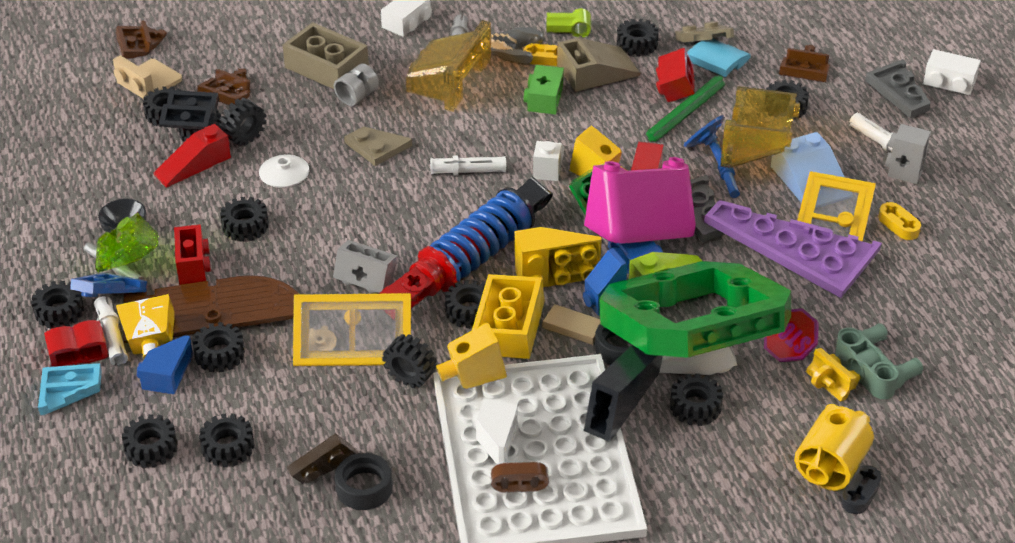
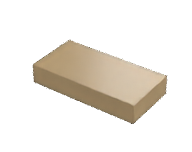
[543,304,600,345]

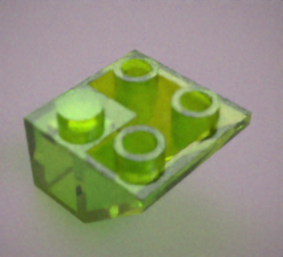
[95,213,158,273]

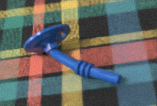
[684,115,740,198]

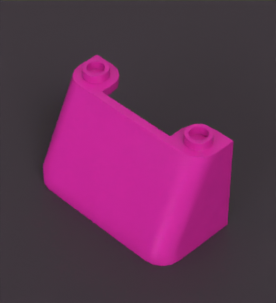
[584,157,696,243]

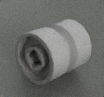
[334,64,379,107]

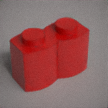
[44,320,109,367]

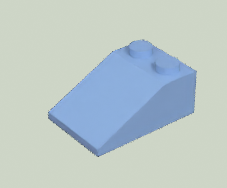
[771,132,853,209]

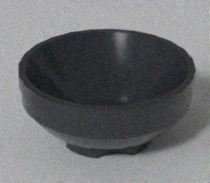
[98,198,147,237]

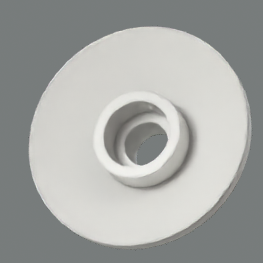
[259,155,309,188]

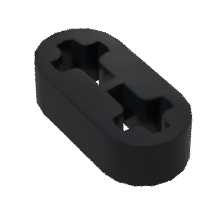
[841,465,882,514]

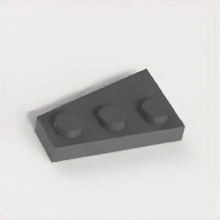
[865,59,931,118]
[690,175,725,242]

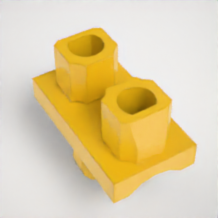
[805,348,860,402]

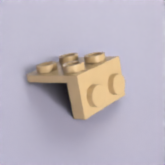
[113,56,182,99]

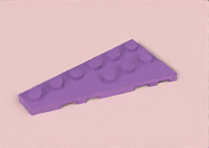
[704,200,882,298]

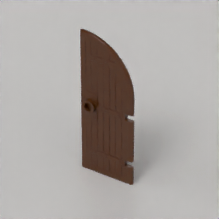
[123,275,300,343]

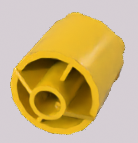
[794,404,874,491]

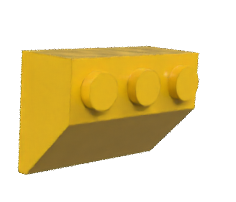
[472,274,545,359]

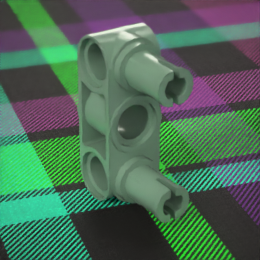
[835,323,923,399]

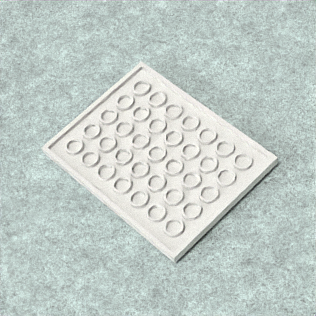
[433,354,647,543]

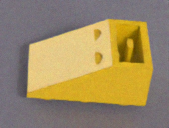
[515,227,602,287]

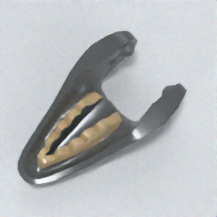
[473,27,545,64]

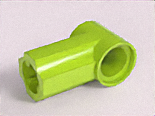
[546,8,591,37]

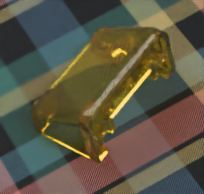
[721,86,800,168]

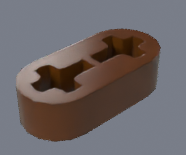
[491,462,549,493]

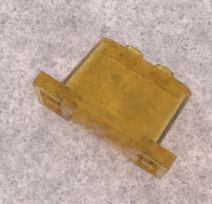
[406,20,491,112]

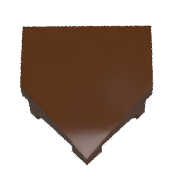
[116,20,167,59]
[779,44,830,82]
[197,69,250,105]

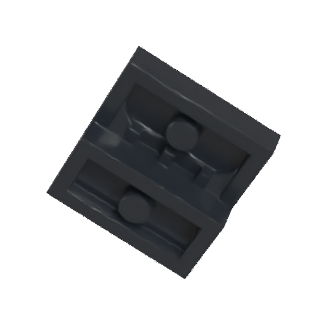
[159,90,219,130]

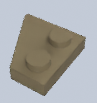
[344,126,412,166]

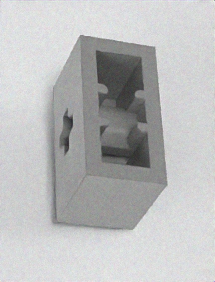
[885,124,931,184]
[333,240,397,293]

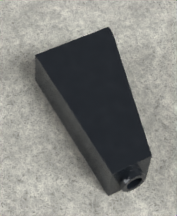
[584,345,663,442]

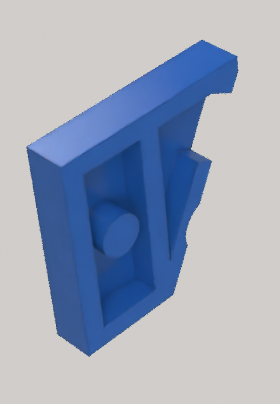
[70,272,147,297]

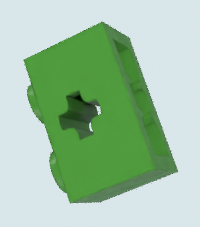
[524,65,564,114]

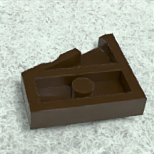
[286,433,359,484]

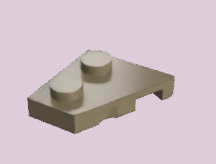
[675,21,734,42]

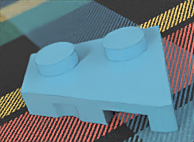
[38,363,102,415]

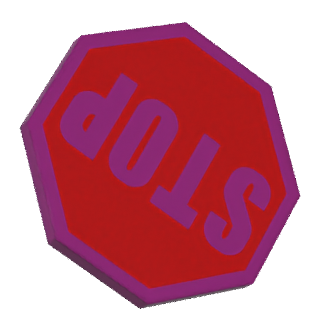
[764,308,819,362]

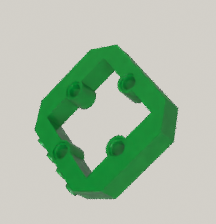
[599,261,791,358]

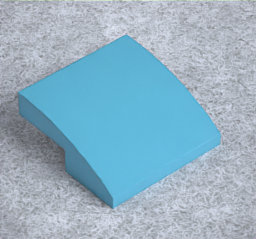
[687,39,751,77]

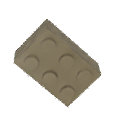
[282,22,369,89]

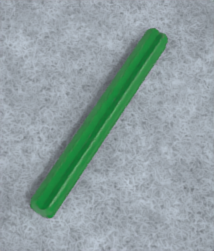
[646,76,725,142]

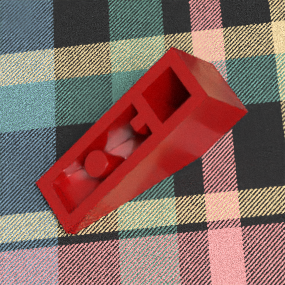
[153,124,231,188]

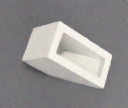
[533,141,564,181]
[472,398,518,464]

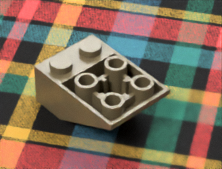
[557,37,641,92]

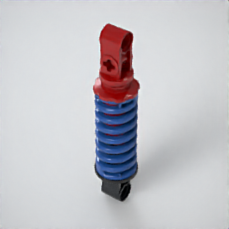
[379,177,553,321]

